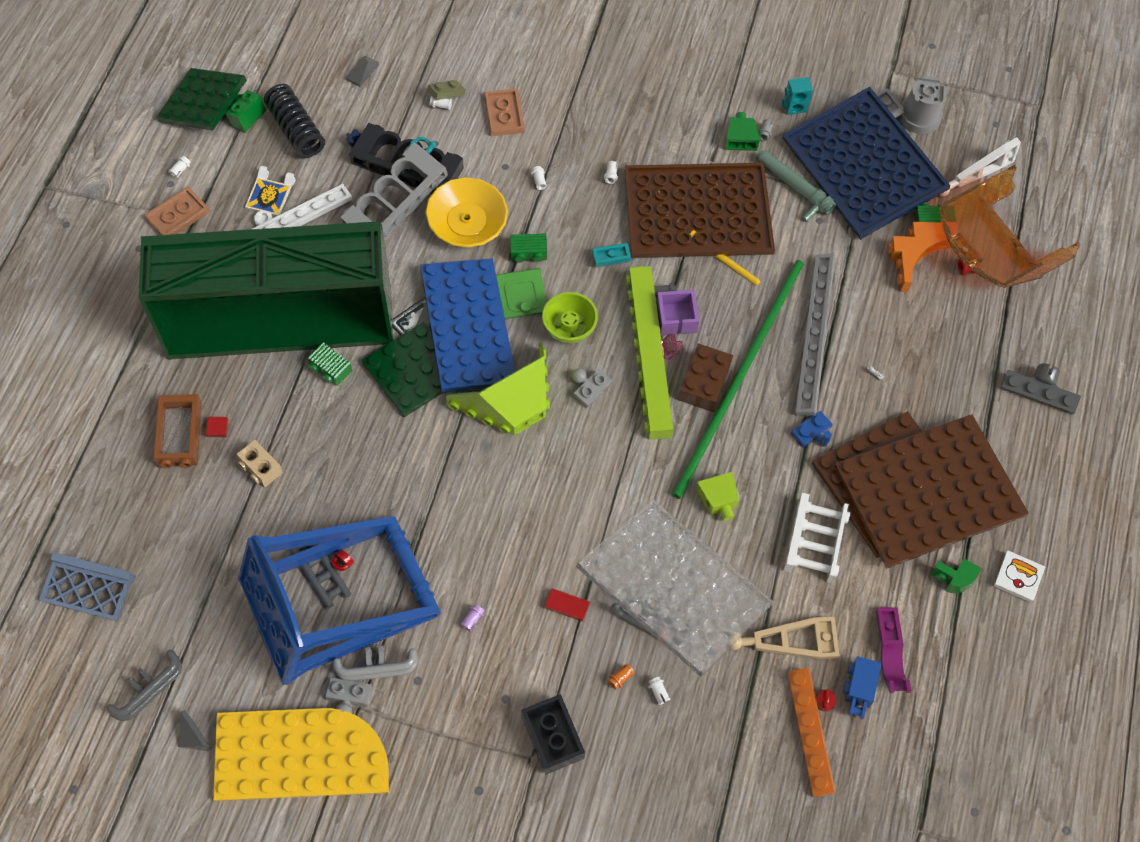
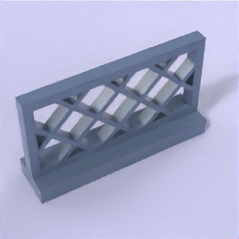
[39,552,136,621]

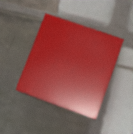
[206,417,229,437]

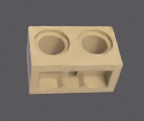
[237,440,283,488]

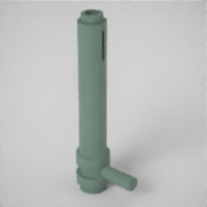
[756,150,836,222]

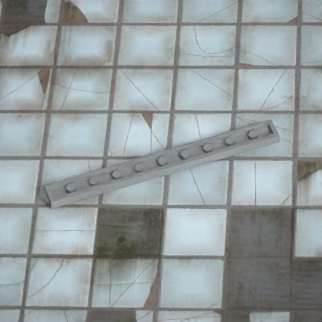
[796,254,835,416]

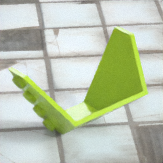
[446,342,550,436]

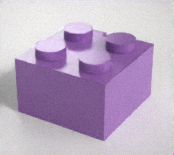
[656,290,699,335]

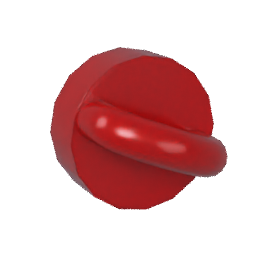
[331,549,354,571]
[816,689,837,712]

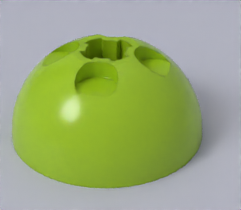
[542,292,598,344]

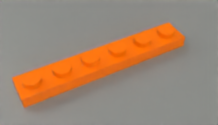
[788,667,836,798]

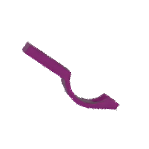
[876,607,912,693]

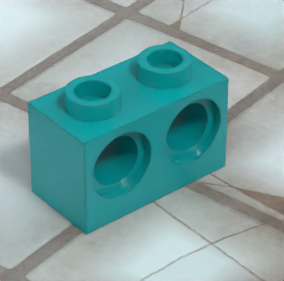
[782,77,813,115]

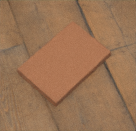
[484,88,525,136]
[144,186,210,235]

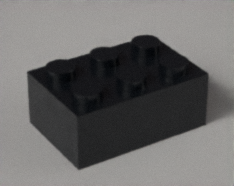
[521,694,585,775]

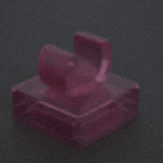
[661,333,684,359]

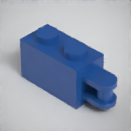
[843,656,882,719]

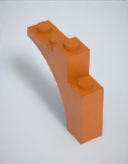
[887,222,958,292]

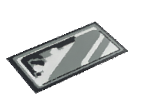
[392,297,430,336]

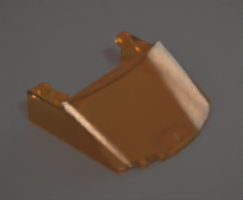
[940,165,1081,288]

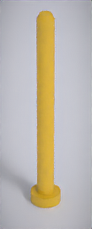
[690,230,760,286]

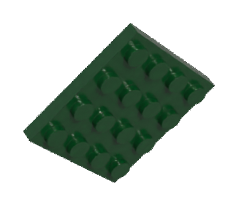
[156,68,247,131]
[362,322,442,417]

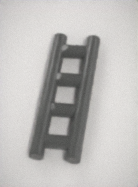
[289,530,351,609]

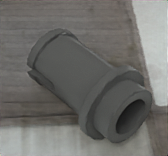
[654,283,676,297]

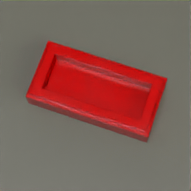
[545,588,590,622]

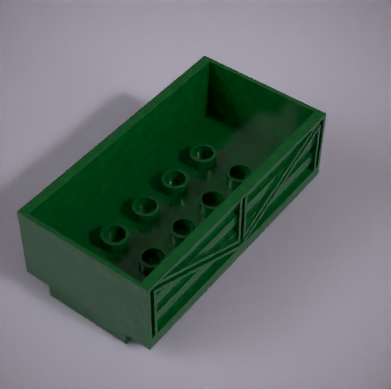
[138,221,393,360]

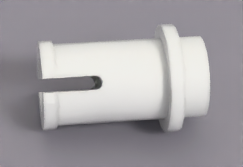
[430,96,452,110]
[168,156,191,179]
[604,161,618,184]
[531,166,547,190]
[648,677,671,705]

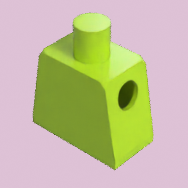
[696,472,739,521]

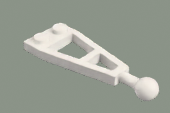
[939,137,1021,197]

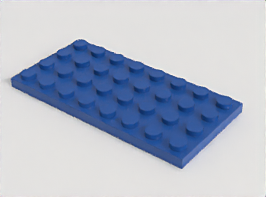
[420,258,515,393]

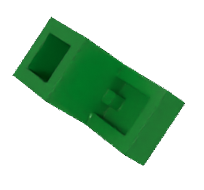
[930,558,982,594]

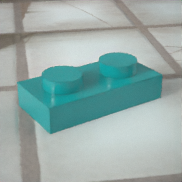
[592,243,631,267]

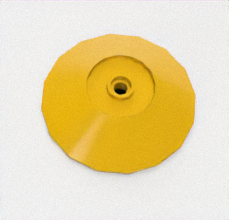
[425,177,508,248]

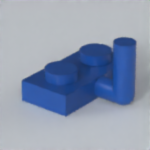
[791,411,833,448]

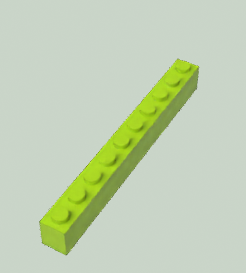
[626,266,673,440]

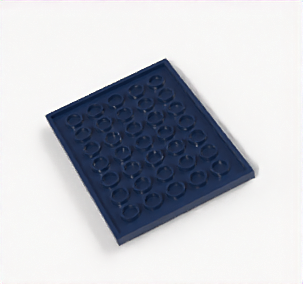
[782,87,951,240]

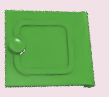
[496,268,547,319]

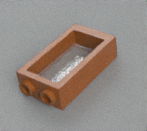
[154,394,202,468]

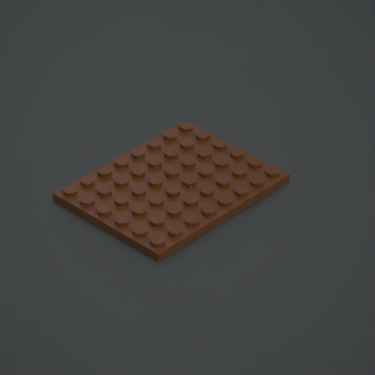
[625,162,775,258]
[834,414,1029,569]

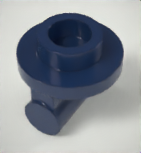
[346,129,361,147]

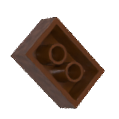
[678,343,734,412]

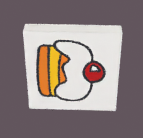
[993,550,1045,603]

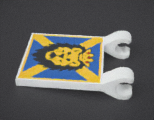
[245,166,296,216]

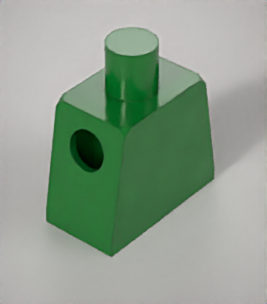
[725,112,760,151]

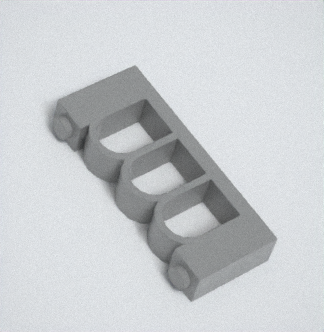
[340,142,448,240]

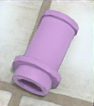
[460,604,484,632]

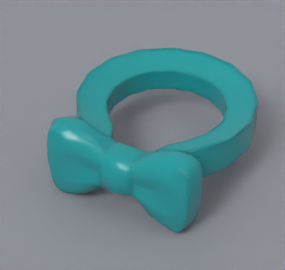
[410,137,436,154]

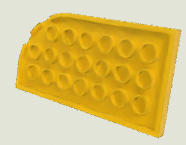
[213,708,389,801]

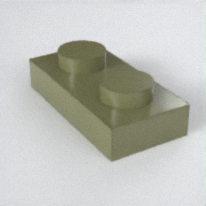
[427,80,466,100]

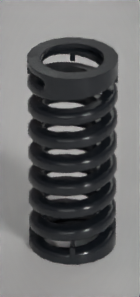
[264,84,325,159]

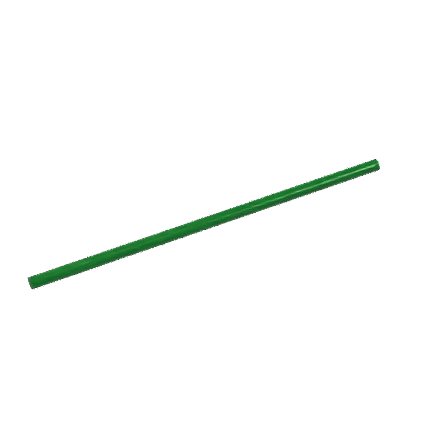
[672,260,804,499]

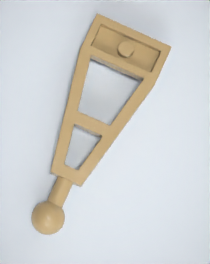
[726,617,840,659]

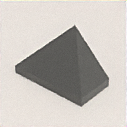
[346,56,379,87]
[178,710,211,751]

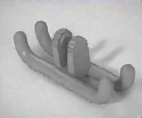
[333,645,418,681]

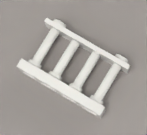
[783,493,850,583]

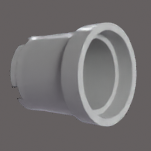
[898,76,947,134]

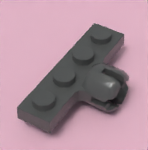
[1001,363,1081,414]

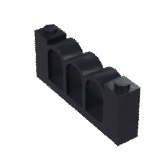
[349,122,464,194]

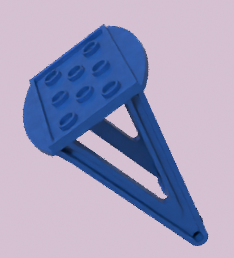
[238,516,441,686]

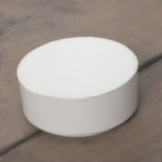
[254,210,272,226]

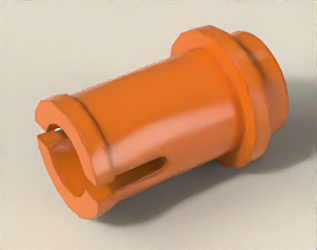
[608,664,634,690]

